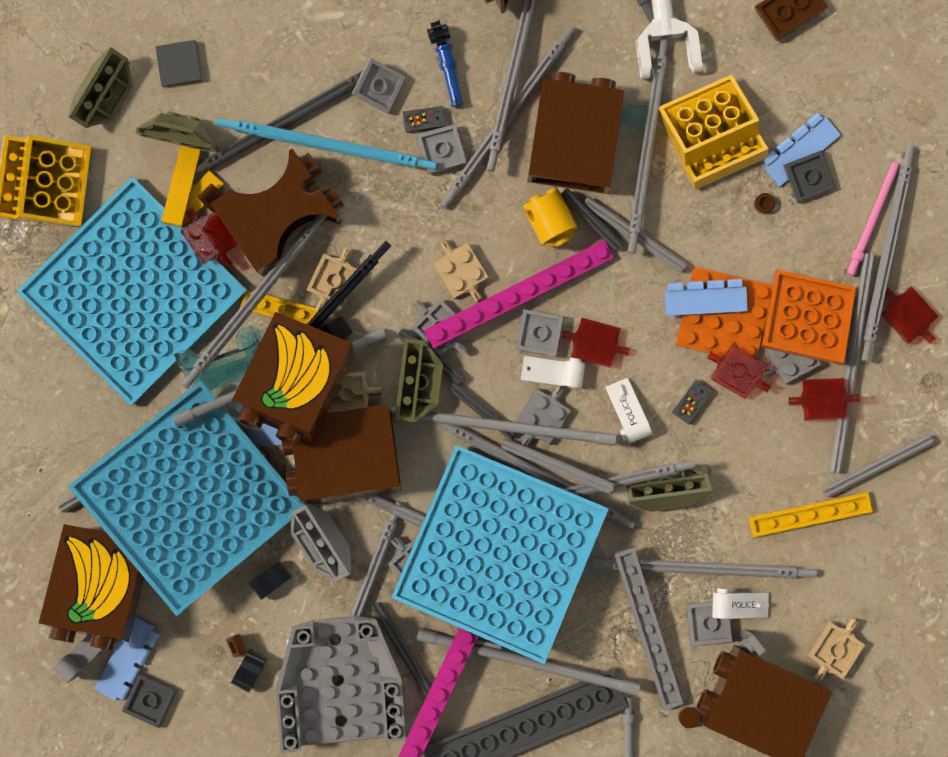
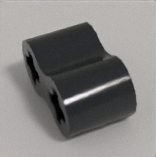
[249,561,292,600]
[231,649,268,693]

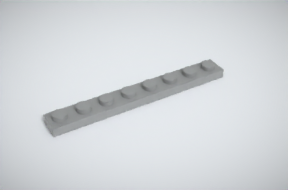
[614,547,683,710]

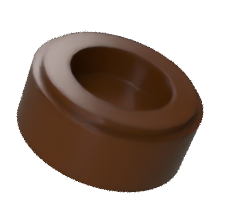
[754,193,775,214]
[678,707,700,728]

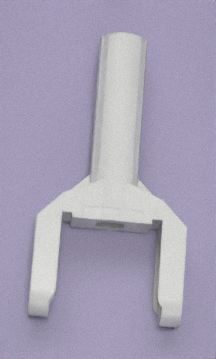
[635,0,702,79]

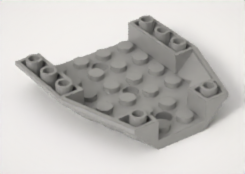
[276,616,406,753]

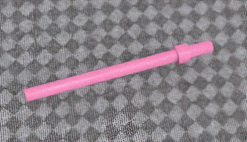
[846,163,900,276]

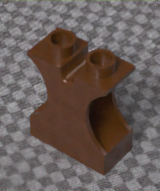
[210,148,345,276]

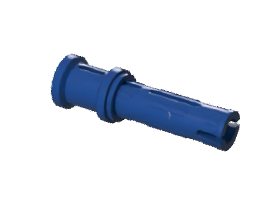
[435,44,464,107]

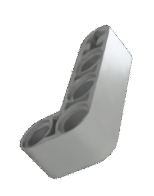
[53,635,104,683]

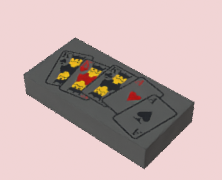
[403,106,445,133]
[672,380,713,424]

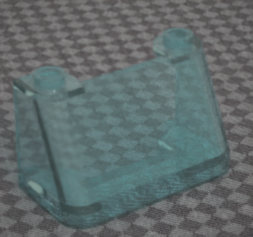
[174,325,262,390]

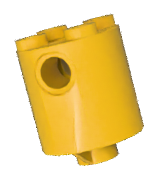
[523,187,578,248]

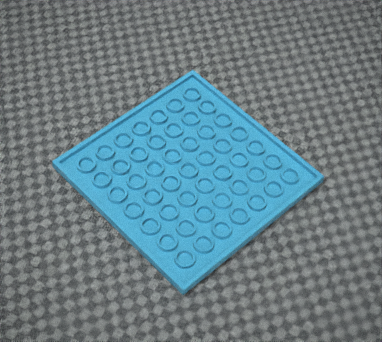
[17,176,247,406]
[68,381,304,616]
[391,445,609,664]

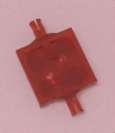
[180,208,238,268]
[881,286,939,344]
[561,318,630,368]
[707,344,771,399]
[789,378,860,421]

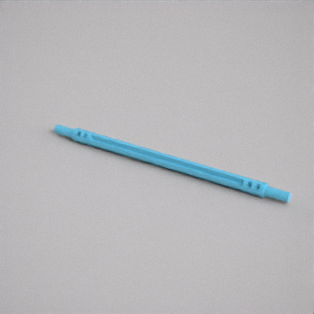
[216,118,437,170]

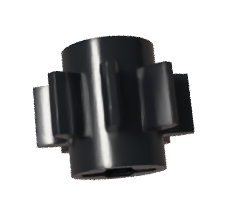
[427,20,450,47]

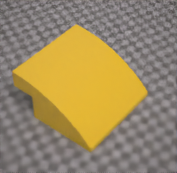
[658,74,768,190]
[0,135,91,227]

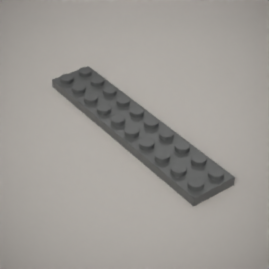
[423,668,628,757]

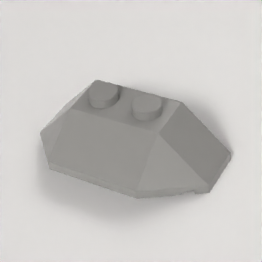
[291,503,352,582]

